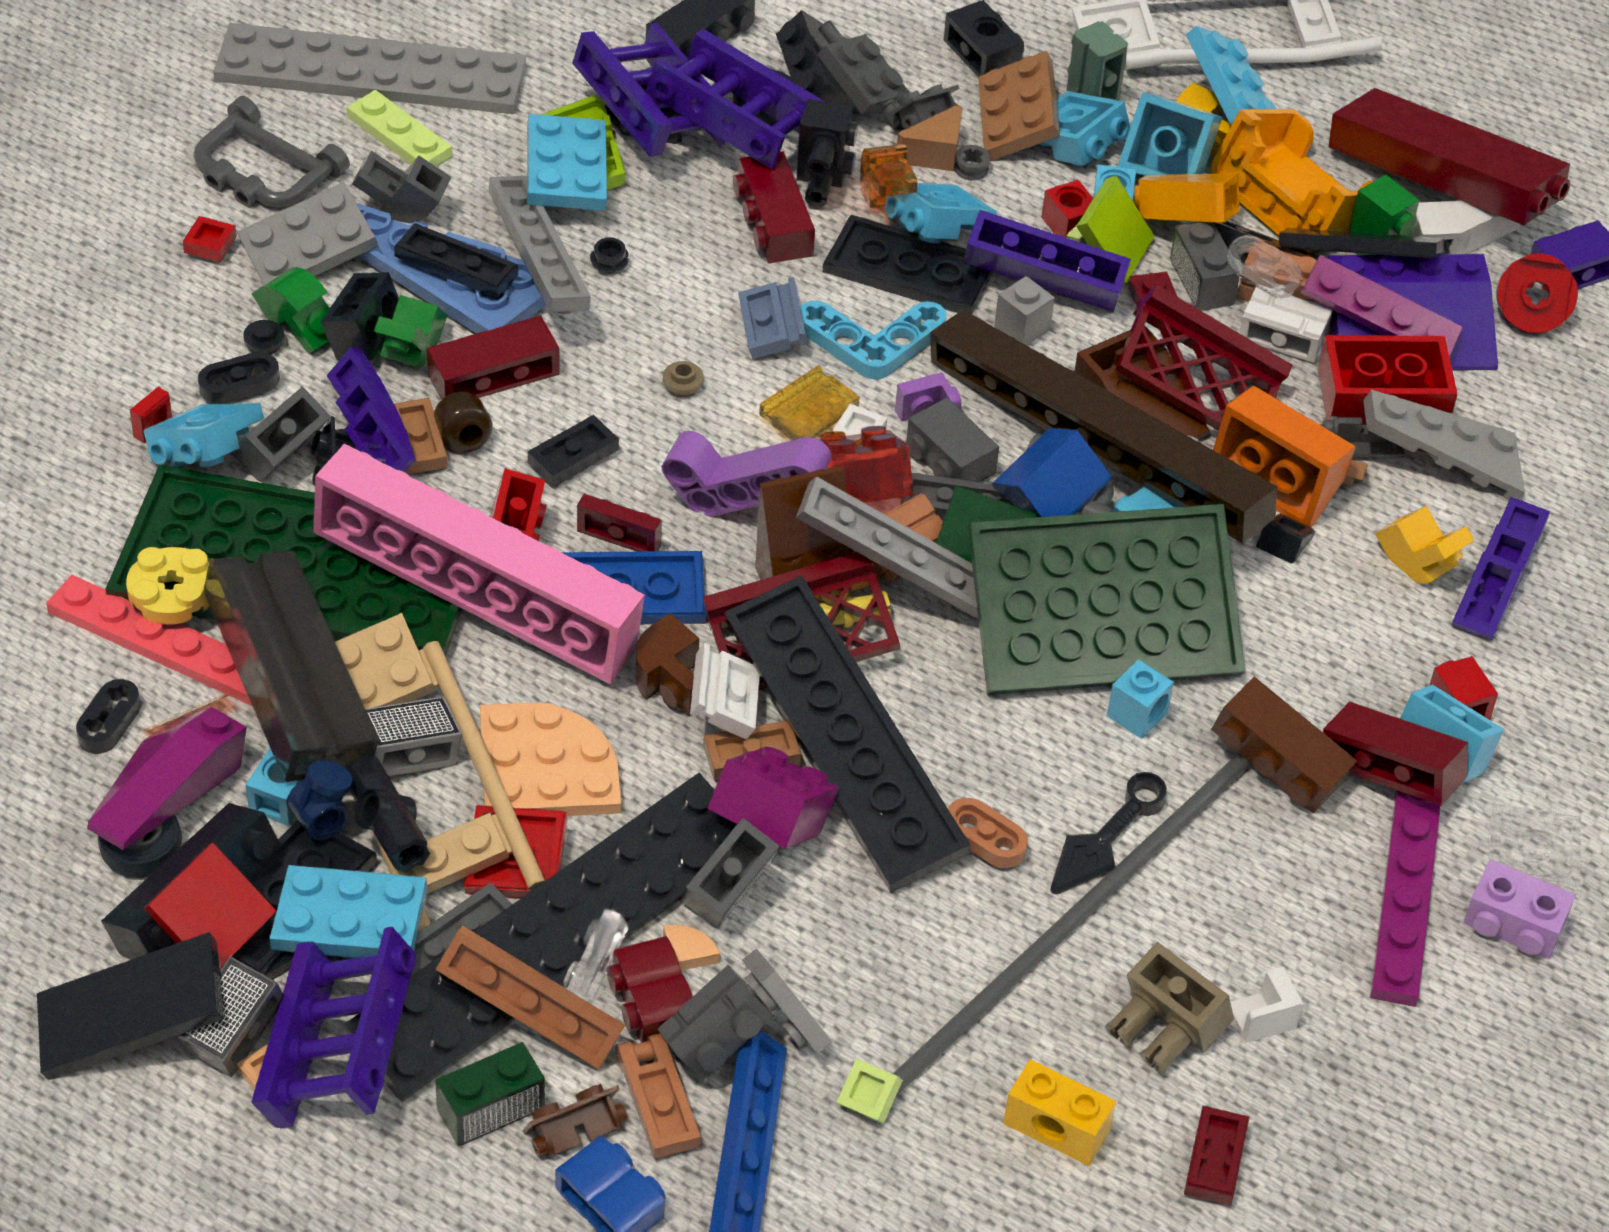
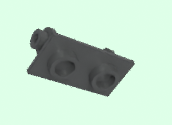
[887,84,960,129]
[1319,416,1405,457]

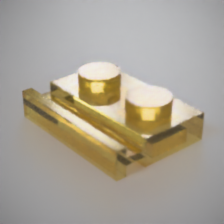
[759,365,860,440]

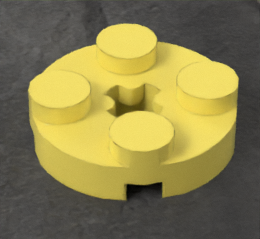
[126,547,216,624]

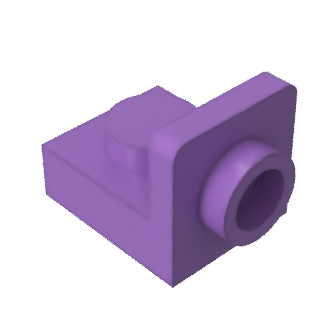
[895,372,962,422]

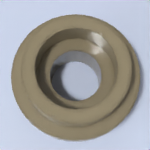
[663,361,704,397]

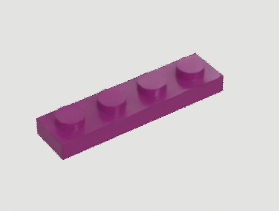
[1301,255,1463,356]

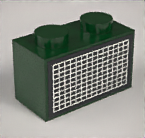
[435,1042,545,1146]

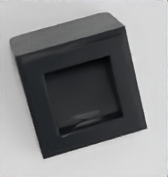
[1256,513,1316,564]

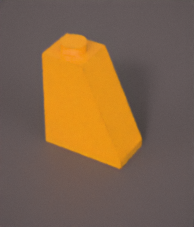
[1133,173,1239,222]

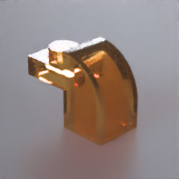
[860,144,917,208]

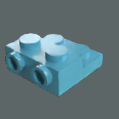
[1039,91,1130,166]
[885,181,997,243]
[144,403,264,467]

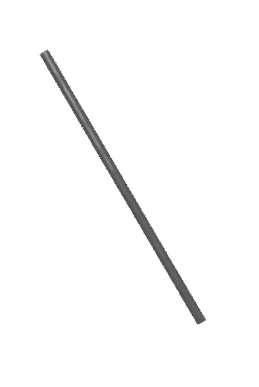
[893,753,1252,1096]

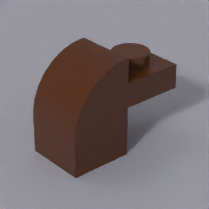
[636,613,700,716]

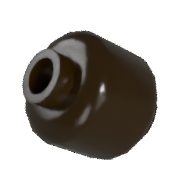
[434,391,493,453]

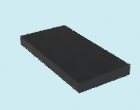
[822,214,993,314]
[232,820,377,975]
[37,932,224,1080]

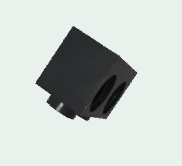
[321,272,399,361]

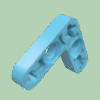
[801,301,947,380]

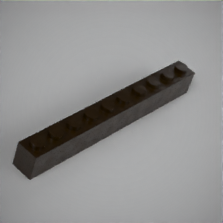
[930,310,1277,544]

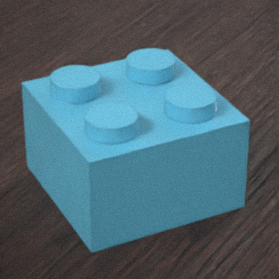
[1118,92,1222,176]

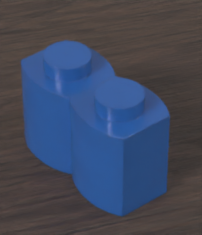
[555,1136,665,1232]

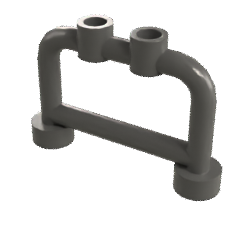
[193,96,350,208]

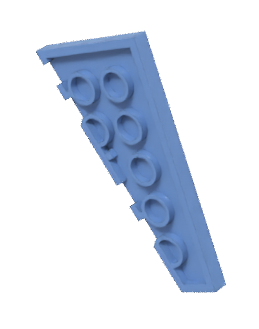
[357,203,546,334]

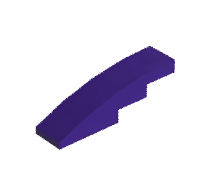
[326,347,416,472]
[1452,497,1550,641]

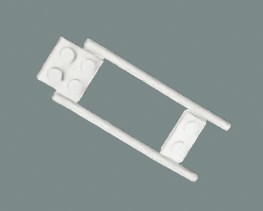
[1072,0,1382,70]

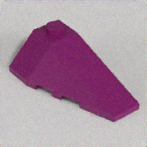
[87,707,247,850]

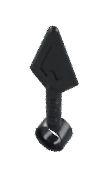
[1050,772,1167,894]

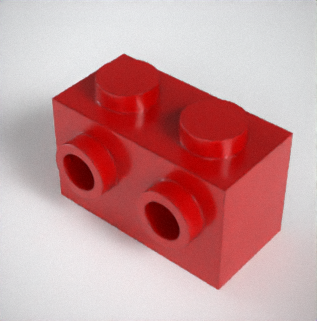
[489,468,547,541]

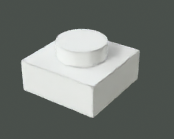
[832,404,887,455]

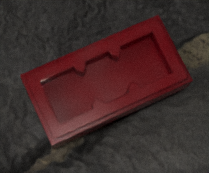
[1183,1105,1250,1206]

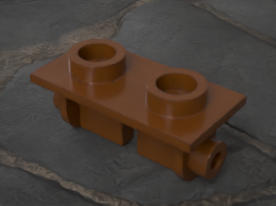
[522,1084,628,1159]

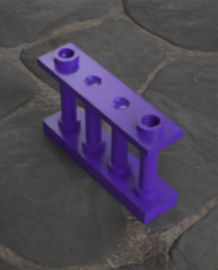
[572,23,726,157]
[645,29,825,169]
[251,927,416,1128]

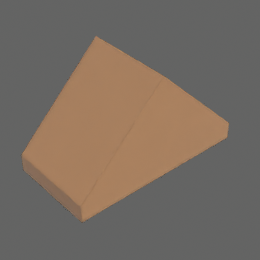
[896,105,962,171]

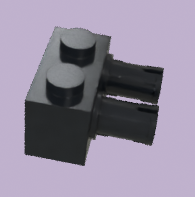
[796,99,858,207]

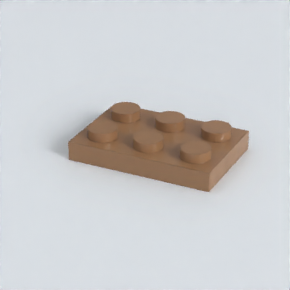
[978,50,1060,161]

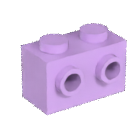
[1463,859,1576,959]

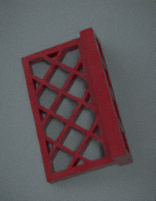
[1115,284,1292,431]
[702,552,900,691]

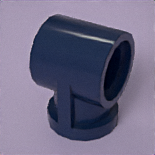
[287,760,352,840]

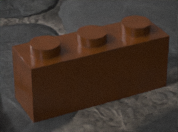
[1211,676,1357,813]

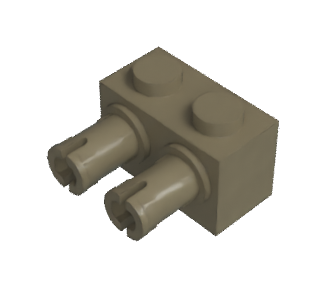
[1105,942,1234,1074]

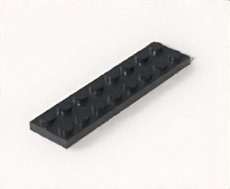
[724,575,971,893]

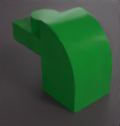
[252,267,330,353]
[374,295,448,368]

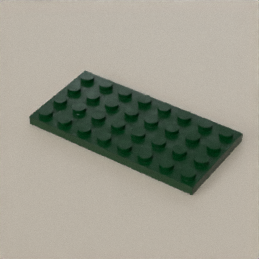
[105,465,462,657]

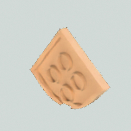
[480,703,621,816]

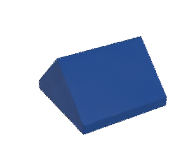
[992,428,1112,517]

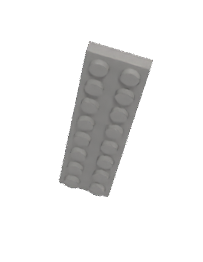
[213,23,526,115]

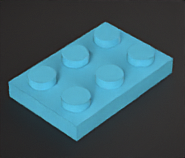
[1186,26,1277,125]
[527,114,607,211]
[270,865,427,958]

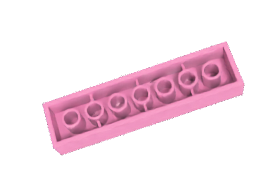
[313,444,645,684]

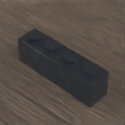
[101,803,282,959]

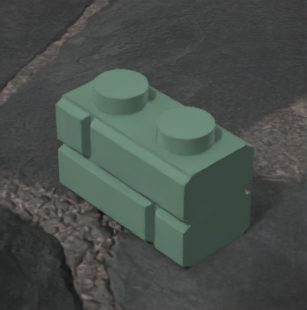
[1066,21,1128,101]

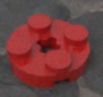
[1496,253,1578,333]

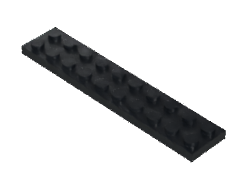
[342,772,737,1102]

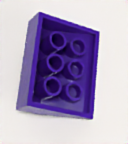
[1328,254,1498,371]

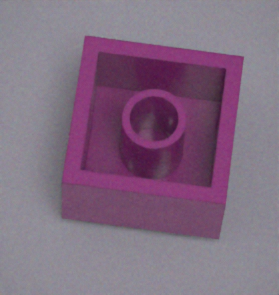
[707,746,839,849]

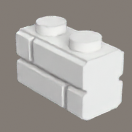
[1240,285,1333,363]

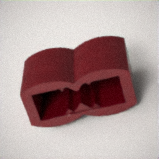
[606,936,693,1043]

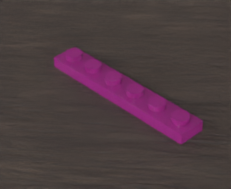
[1370,790,1441,1007]

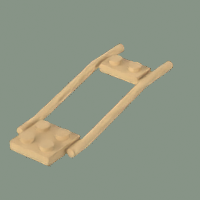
[317,613,545,932]

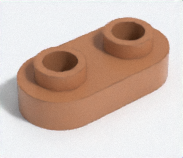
[948,798,1028,868]

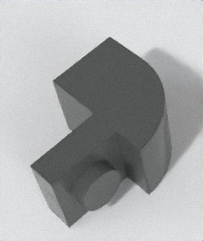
[352,150,451,223]

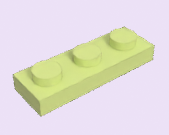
[347,90,453,166]

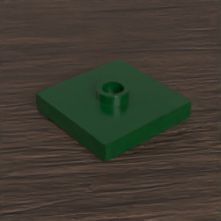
[936,486,1036,563]

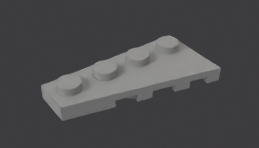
[1363,390,1525,500]

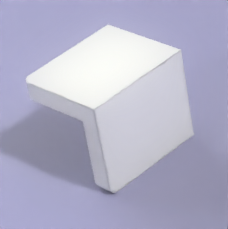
[1231,967,1303,1043]

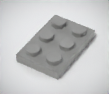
[237,182,378,285]

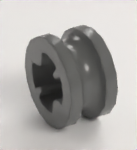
[954,145,990,181]

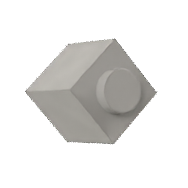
[994,276,1055,345]

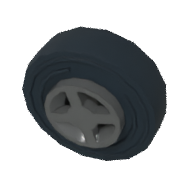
[97,815,182,878]

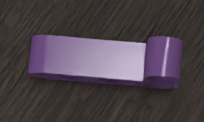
[661,431,832,517]

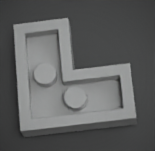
[742,948,832,1054]

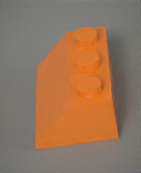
[1213,385,1356,527]

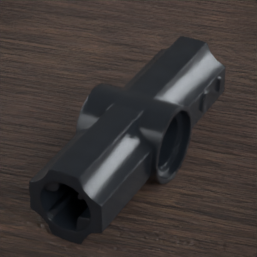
[345,754,431,872]

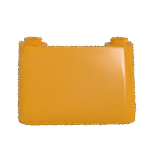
[1212,109,1374,253]

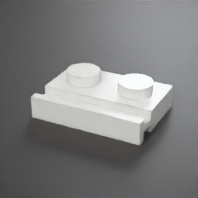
[690,643,760,740]

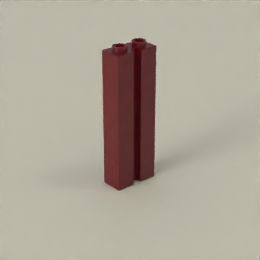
[1328,88,1570,226]

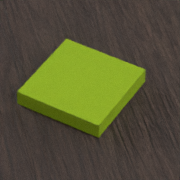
[1076,176,1155,285]

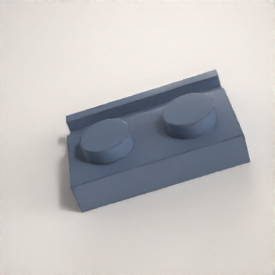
[738,277,809,359]

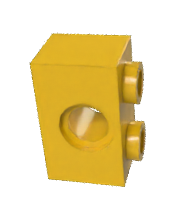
[1003,1059,1116,1166]

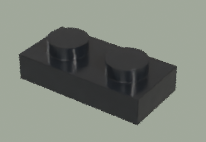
[527,415,619,487]

